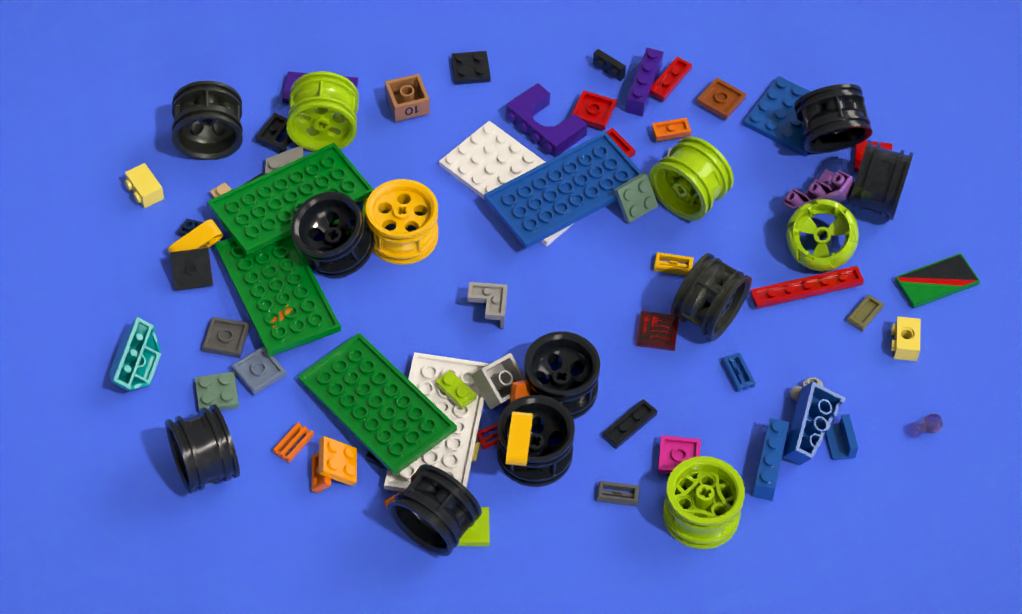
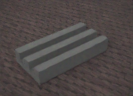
[597,481,639,507]

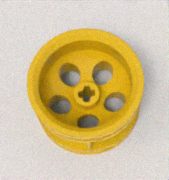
[366,179,438,265]

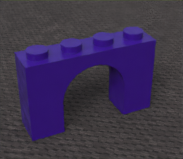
[506,83,587,157]

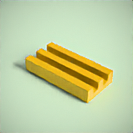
[654,252,694,276]

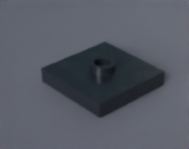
[170,247,213,290]

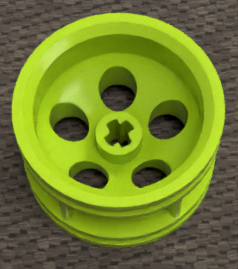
[286,71,359,151]

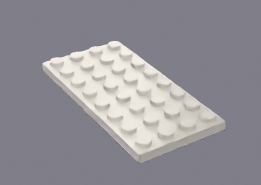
[439,121,574,247]
[384,352,490,492]

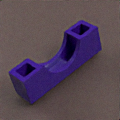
[626,47,664,117]

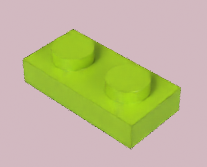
[435,370,477,410]

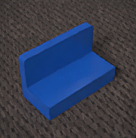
[825,414,858,460]

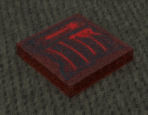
[636,311,679,351]

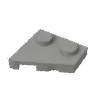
[265,146,304,174]

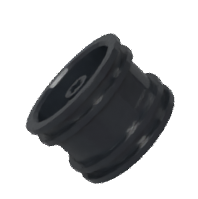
[848,140,914,220]
[165,404,240,494]

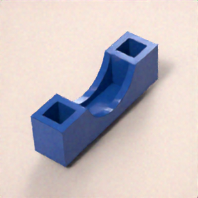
[753,418,789,501]

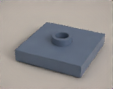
[232,346,287,395]

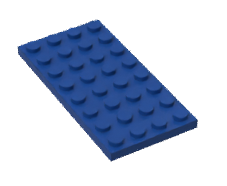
[484,132,642,249]

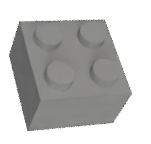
[471,353,526,410]

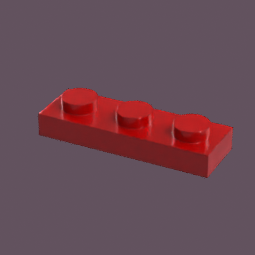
[650,57,692,102]

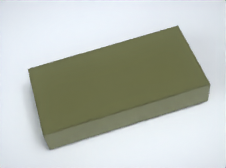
[847,294,884,332]

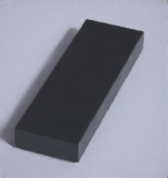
[602,399,658,449]

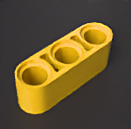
[167,219,223,254]
[506,411,533,466]

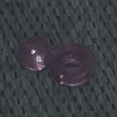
[907,414,943,438]

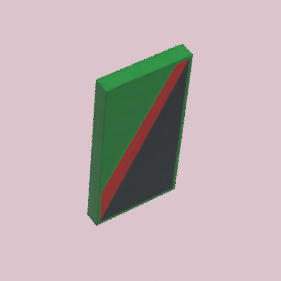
[895,253,980,309]

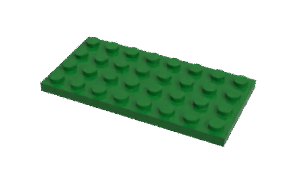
[207,143,374,256]
[214,234,341,357]
[298,333,457,476]

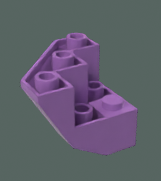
[782,169,855,211]

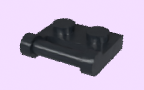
[256,113,292,154]

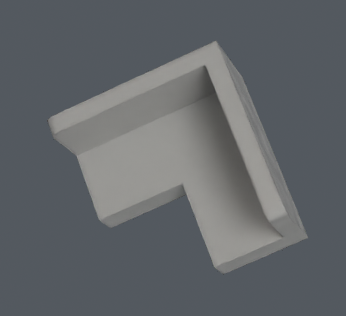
[468,282,508,329]

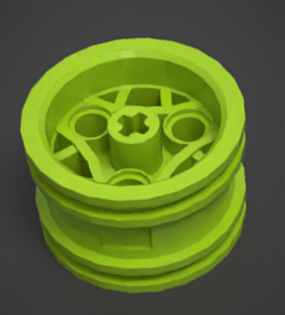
[649,136,734,221]
[663,456,745,549]

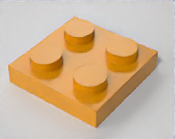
[319,436,357,486]

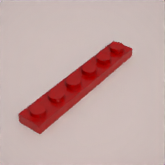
[750,266,864,309]

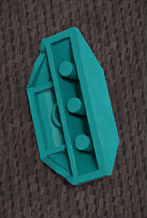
[109,317,161,391]

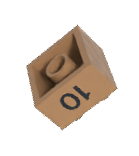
[385,74,430,122]

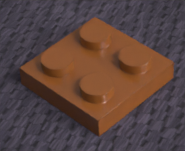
[696,78,746,120]

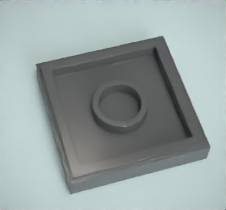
[202,317,250,358]

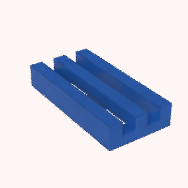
[722,353,756,392]

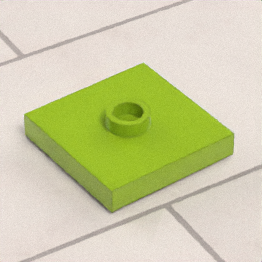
[457,507,490,546]

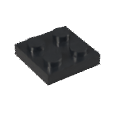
[452,51,491,85]

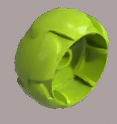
[786,199,859,272]

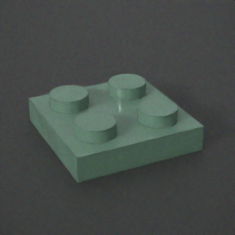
[614,173,658,223]
[195,372,239,412]

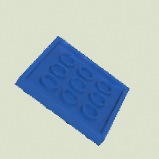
[743,76,811,157]

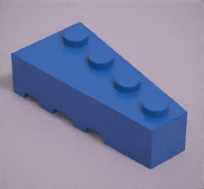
[783,382,846,465]

